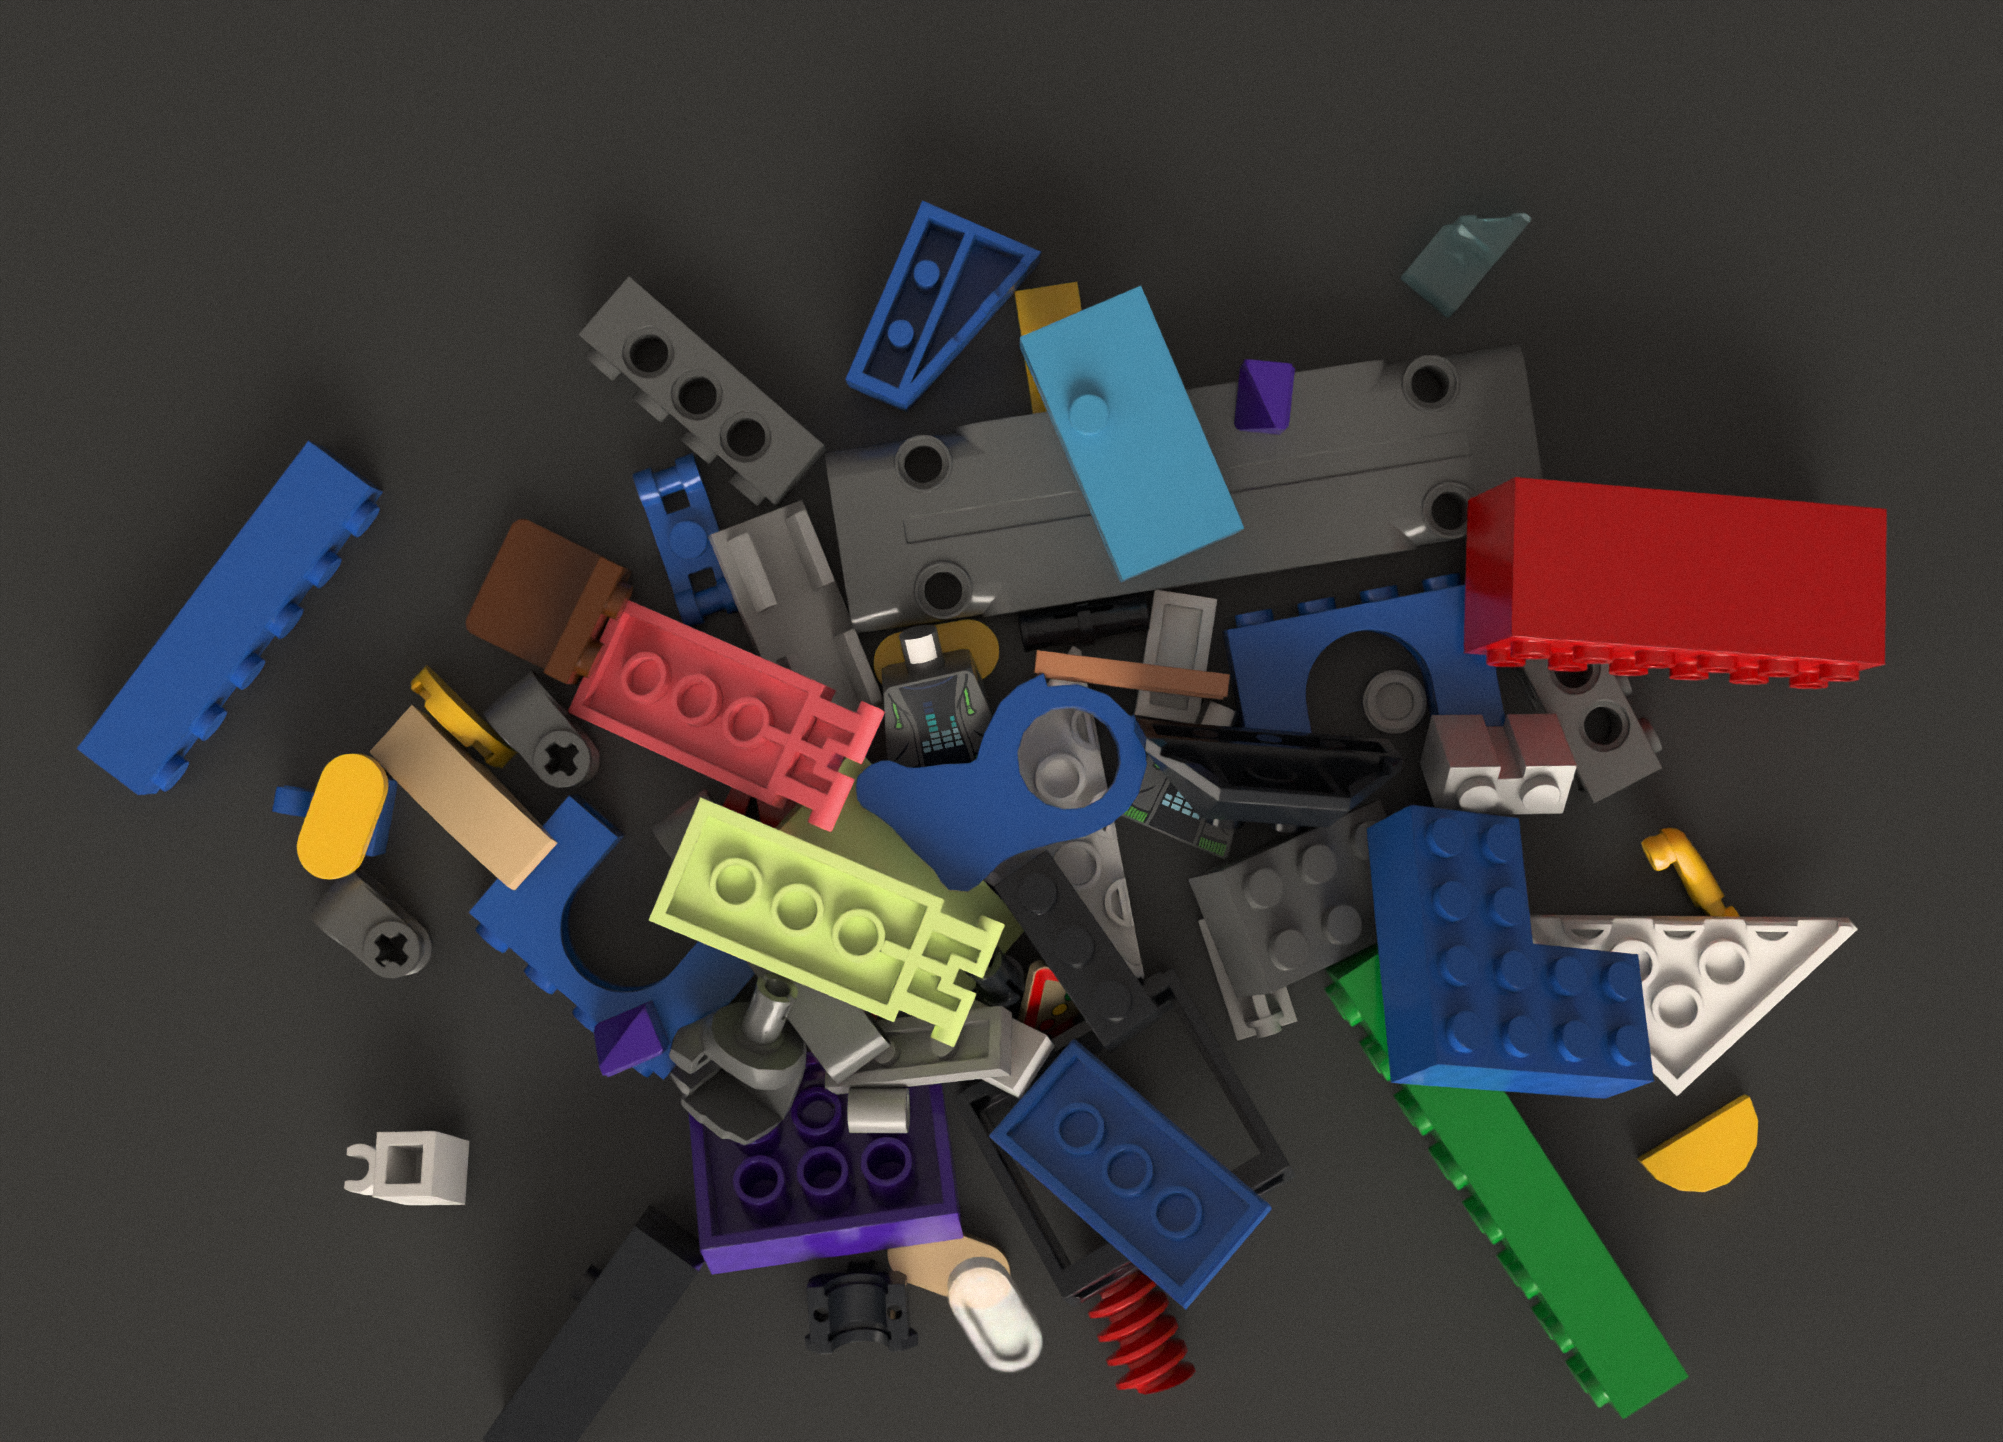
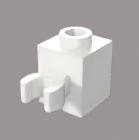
[344,1131,469,1205]

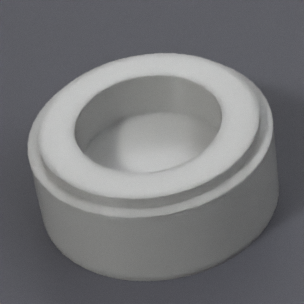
[1361,670,1427,733]

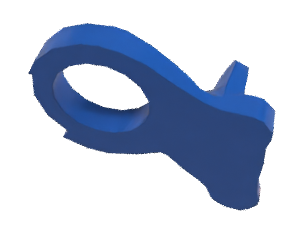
[856,673,1147,892]

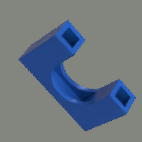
[1222,573,1505,733]
[469,794,755,1080]

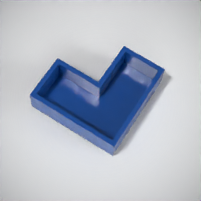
[1366,805,1654,1099]

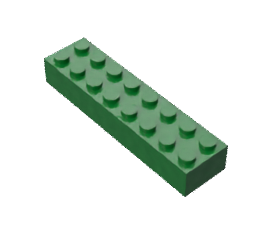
[1324,943,1689,1419]

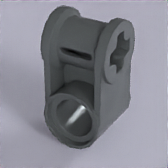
[483,670,601,789]
[308,867,434,979]

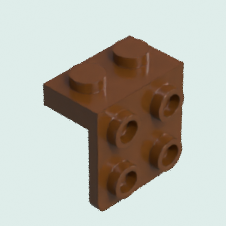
[465,519,633,685]

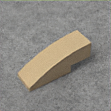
[370,705,558,891]

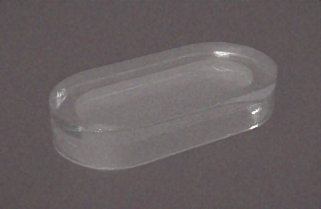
[947,1257,1042,1372]

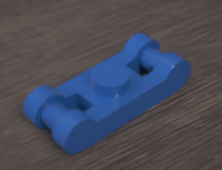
[633,453,738,627]

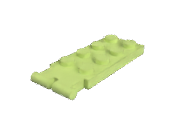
[649,797,1005,1047]

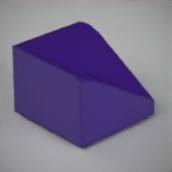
[1234,359,1295,435]
[594,1000,670,1077]

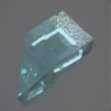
[1400,213,1532,318]

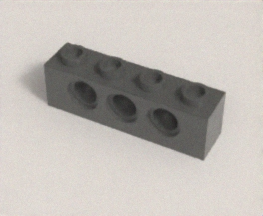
[578,276,827,507]
[1512,659,1662,803]

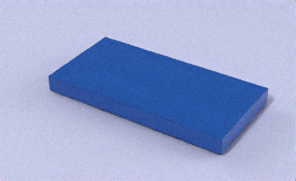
[989,1039,1272,1310]

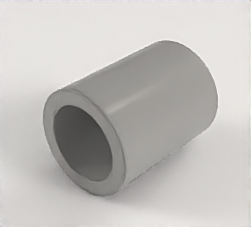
[847,1088,910,1133]

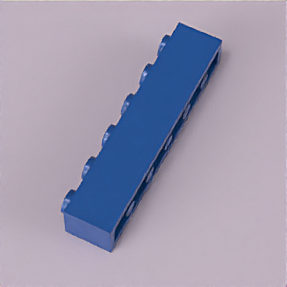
[77,440,383,795]

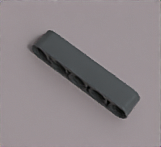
[652,789,891,1084]

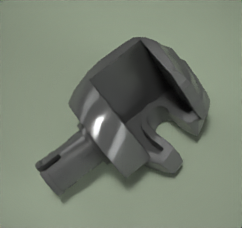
[669,973,807,1145]

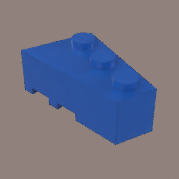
[845,200,1041,412]

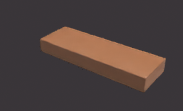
[1033,650,1230,700]

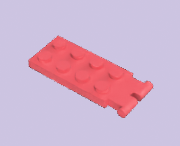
[568,600,885,832]

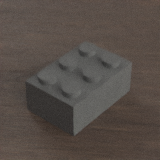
[1188,799,1387,998]

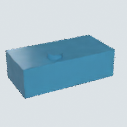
[1019,286,1244,583]

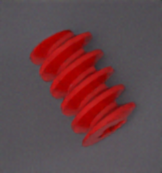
[1088,1269,1196,1395]

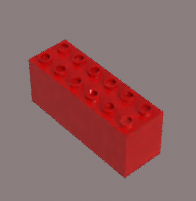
[1464,477,1887,689]

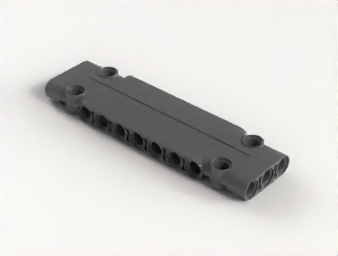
[825,344,1543,634]

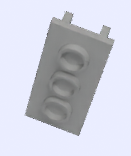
[708,500,884,713]

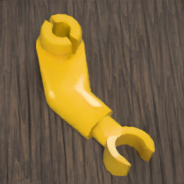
[1641,827,1740,917]

